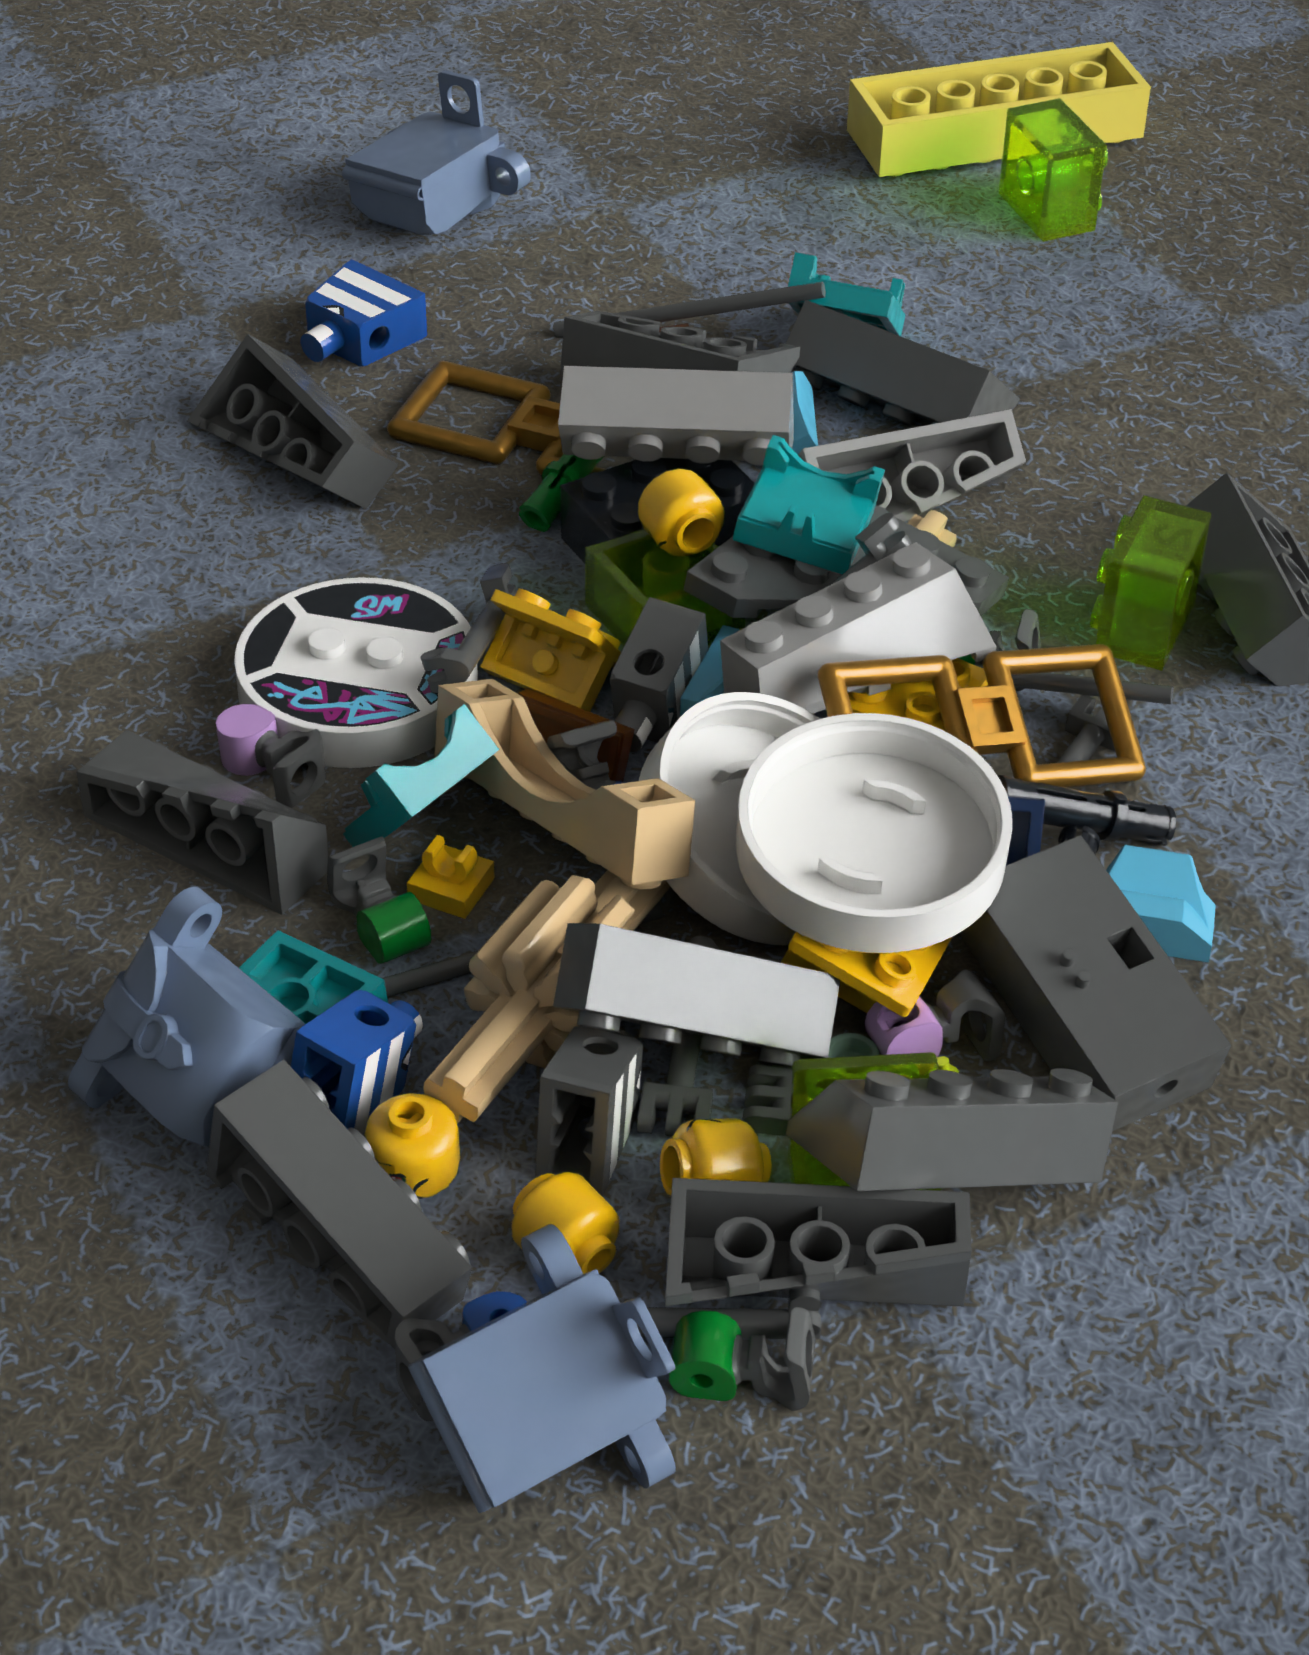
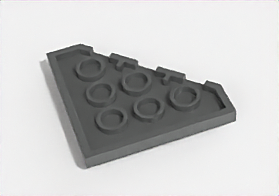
[683,505,1010,618]

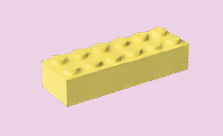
[847,42,1151,177]

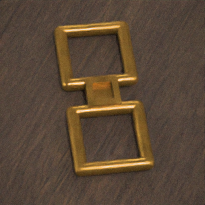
[387,361,606,475]
[817,644,1146,787]

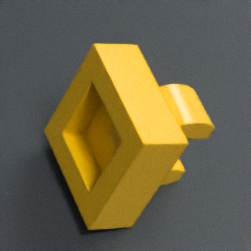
[407,835,495,919]

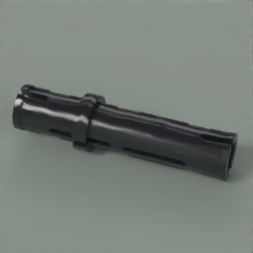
[998,775,1176,846]

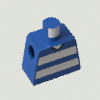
[300,259,427,366]
[291,990,423,1135]

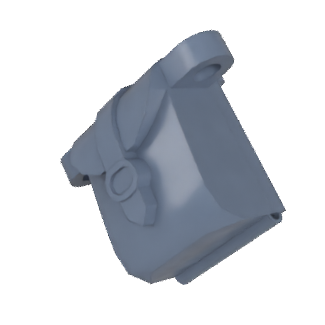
[342,70,531,235]
[68,887,305,1146]
[408,1224,676,1513]

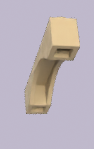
[435,679,695,889]

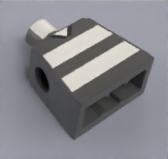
[610,597,708,752]
[535,1026,643,1197]

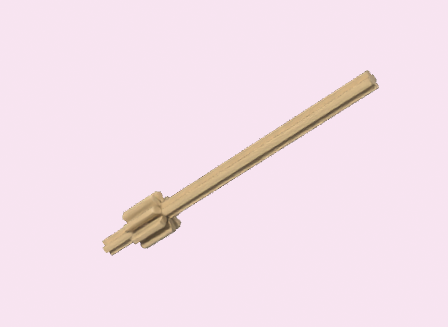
[423,510,957,1124]

